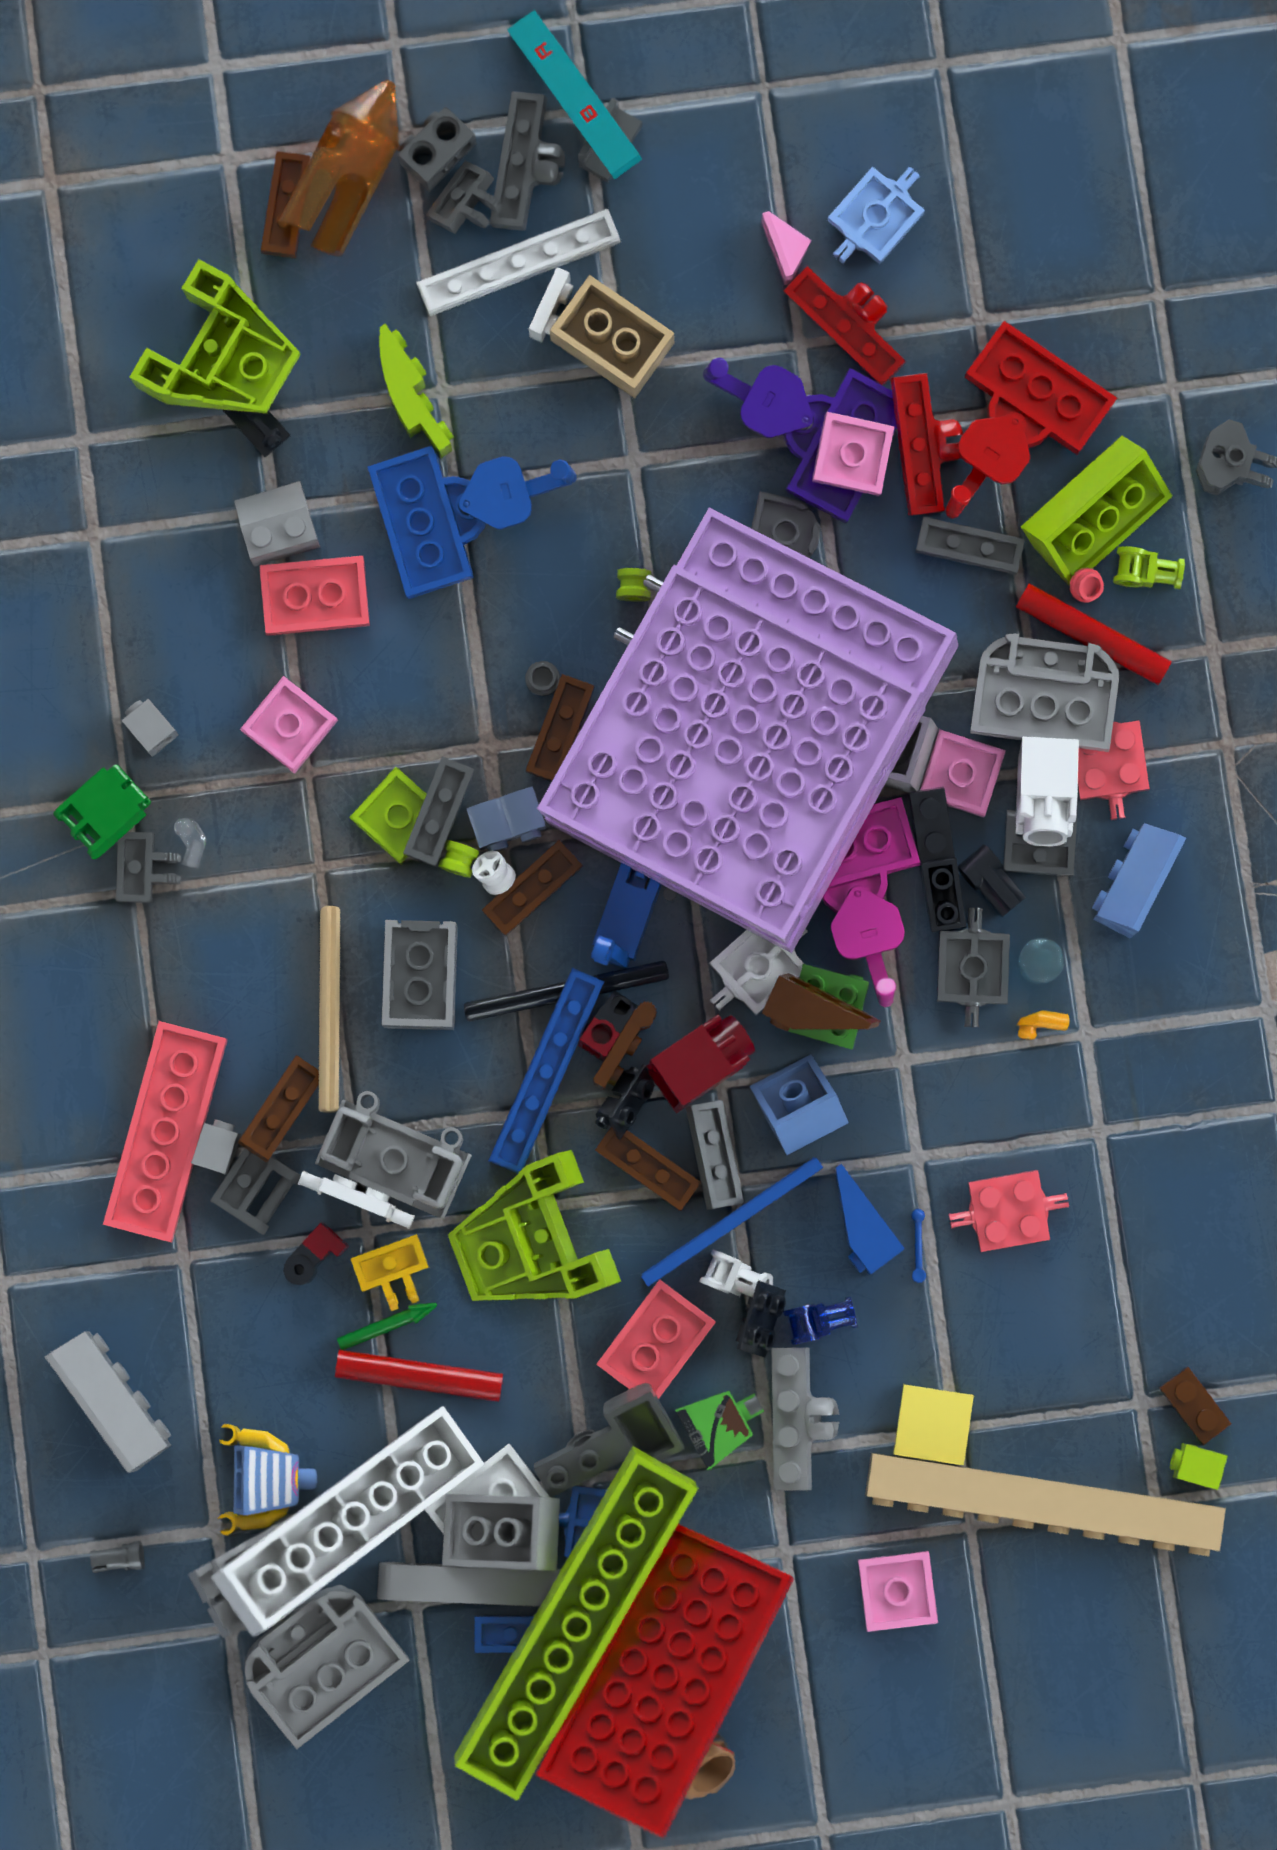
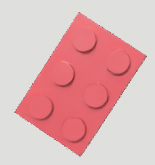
[259,555,370,636]
[596,1279,716,1399]

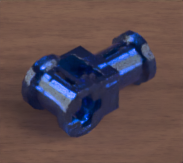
[783,1297,858,1345]

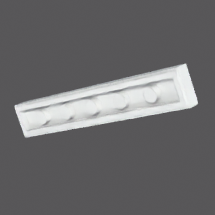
[417,209,621,317]

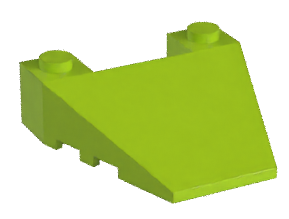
[129,259,301,413]
[448,1150,621,1301]

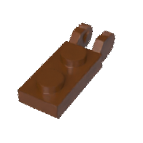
[593,1001,657,1090]

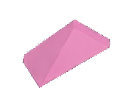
[761,211,811,285]

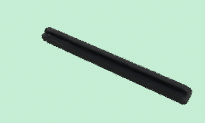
[464,961,669,1021]

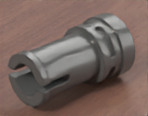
[90,1541,145,1573]

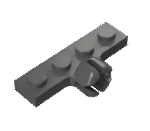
[490,92,565,231]

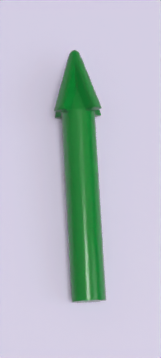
[337,1303,437,1350]

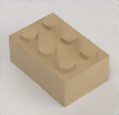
[550,275,675,398]

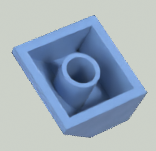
[749,1054,849,1155]

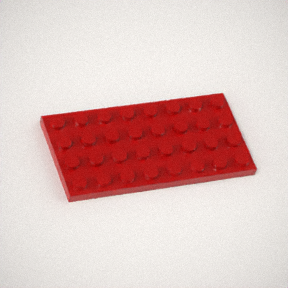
[536,1524,794,1839]

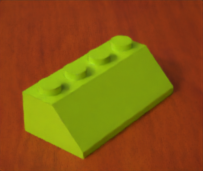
[1021,436,1173,586]

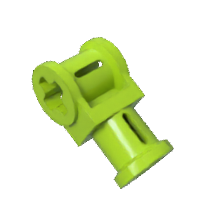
[1113,546,1185,589]

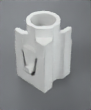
[1016,737,1079,847]

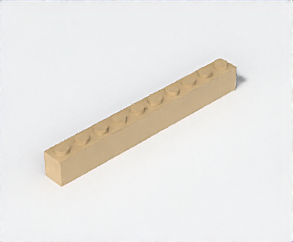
[865,1453,1226,1556]

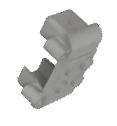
[315,1091,472,1220]

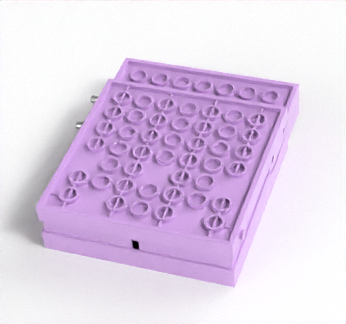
[537,508,958,953]

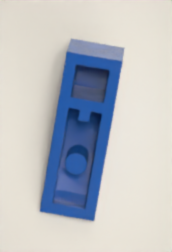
[834,1164,905,1275]

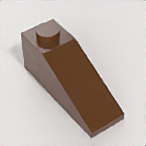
[762,973,881,1031]

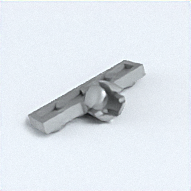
[772,1348,839,1490]

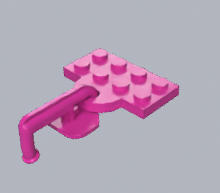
[822,797,920,1007]

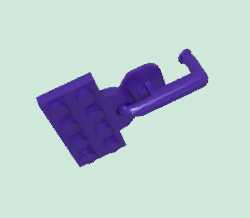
[703,357,897,523]

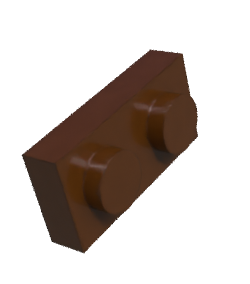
[1159,1367,1231,1445]

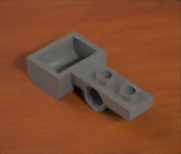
[534,1383,684,1498]

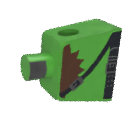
[675,1390,764,1470]

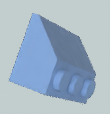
[1092,823,1186,938]

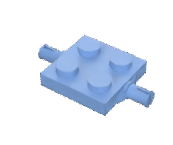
[828,167,925,265]

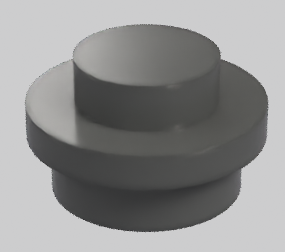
[525,661,560,696]

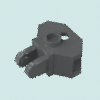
[1196,419,1277,495]

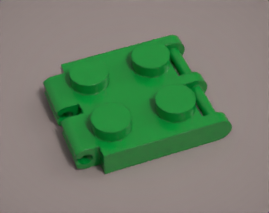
[53,764,151,859]

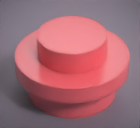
[1070,568,1104,603]

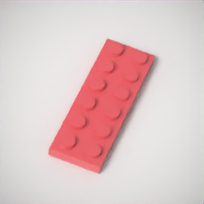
[103,1021,228,1243]

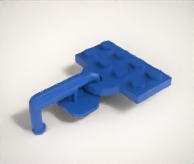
[368,445,577,599]

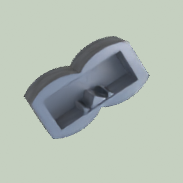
[467,786,547,852]

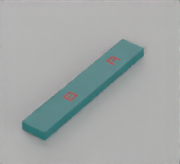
[507,10,642,180]

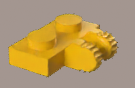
[350,1234,429,1311]

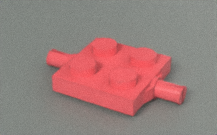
[1078,720,1150,820]
[949,1170,1069,1252]

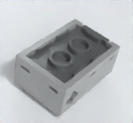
[382,920,458,1030]

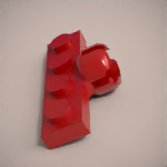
[784,266,906,386]
[890,373,963,516]

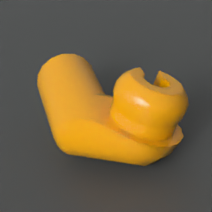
[1017,1010,1070,1040]

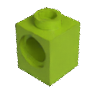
[1170,1443,1228,1490]

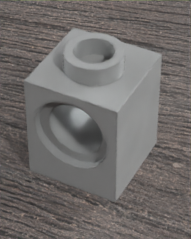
[122,699,179,757]
[191,1119,241,1175]

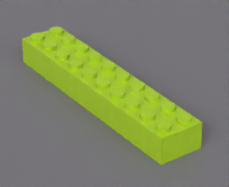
[454,1446,698,1801]

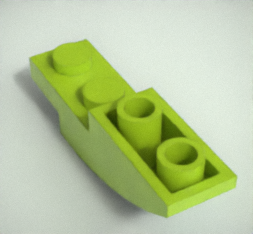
[379,323,454,458]

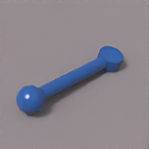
[911,1209,926,1283]

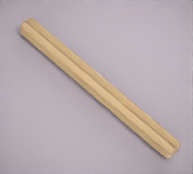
[319,906,340,1113]

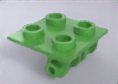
[788,964,869,1050]

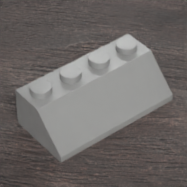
[45,1331,172,1473]

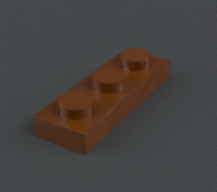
[261,151,311,259]
[525,674,595,782]
[482,840,583,937]
[237,1055,319,1162]
[595,1127,701,1211]

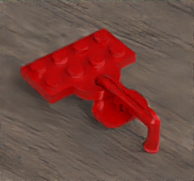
[945,321,1117,519]

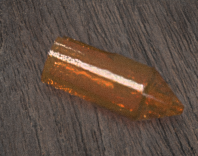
[278,80,400,257]

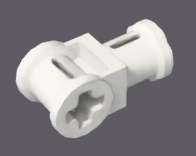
[699,1249,773,1298]

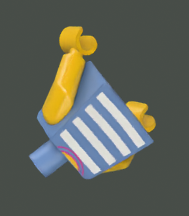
[218,1424,317,1535]

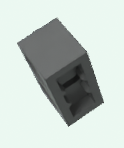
[398,106,477,192]

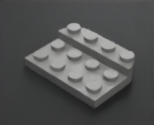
[970,633,1119,752]
[244,1585,410,1749]

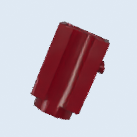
[646,1014,755,1114]

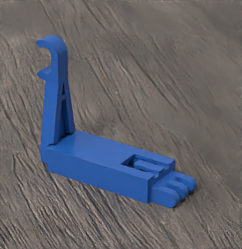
[591,862,662,969]

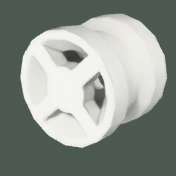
[472,850,516,895]

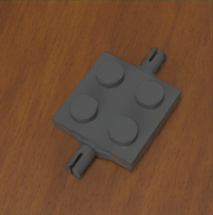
[937,908,1010,1028]

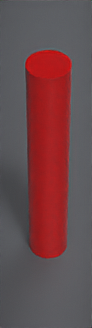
[1016,583,1172,685]
[335,1350,503,1402]

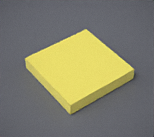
[893,1384,974,1466]

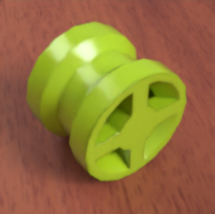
[616,568,651,602]
[438,840,480,878]

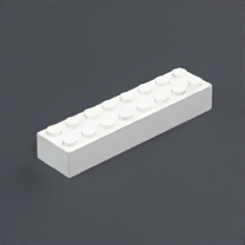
[211,1406,484,1636]

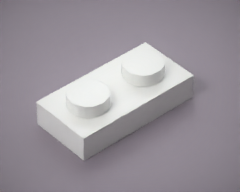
[529,267,573,342]

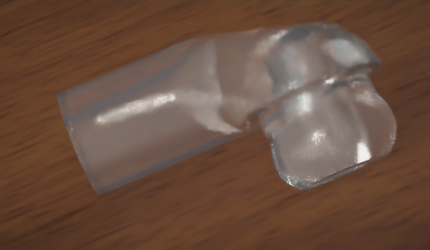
[174,817,207,869]

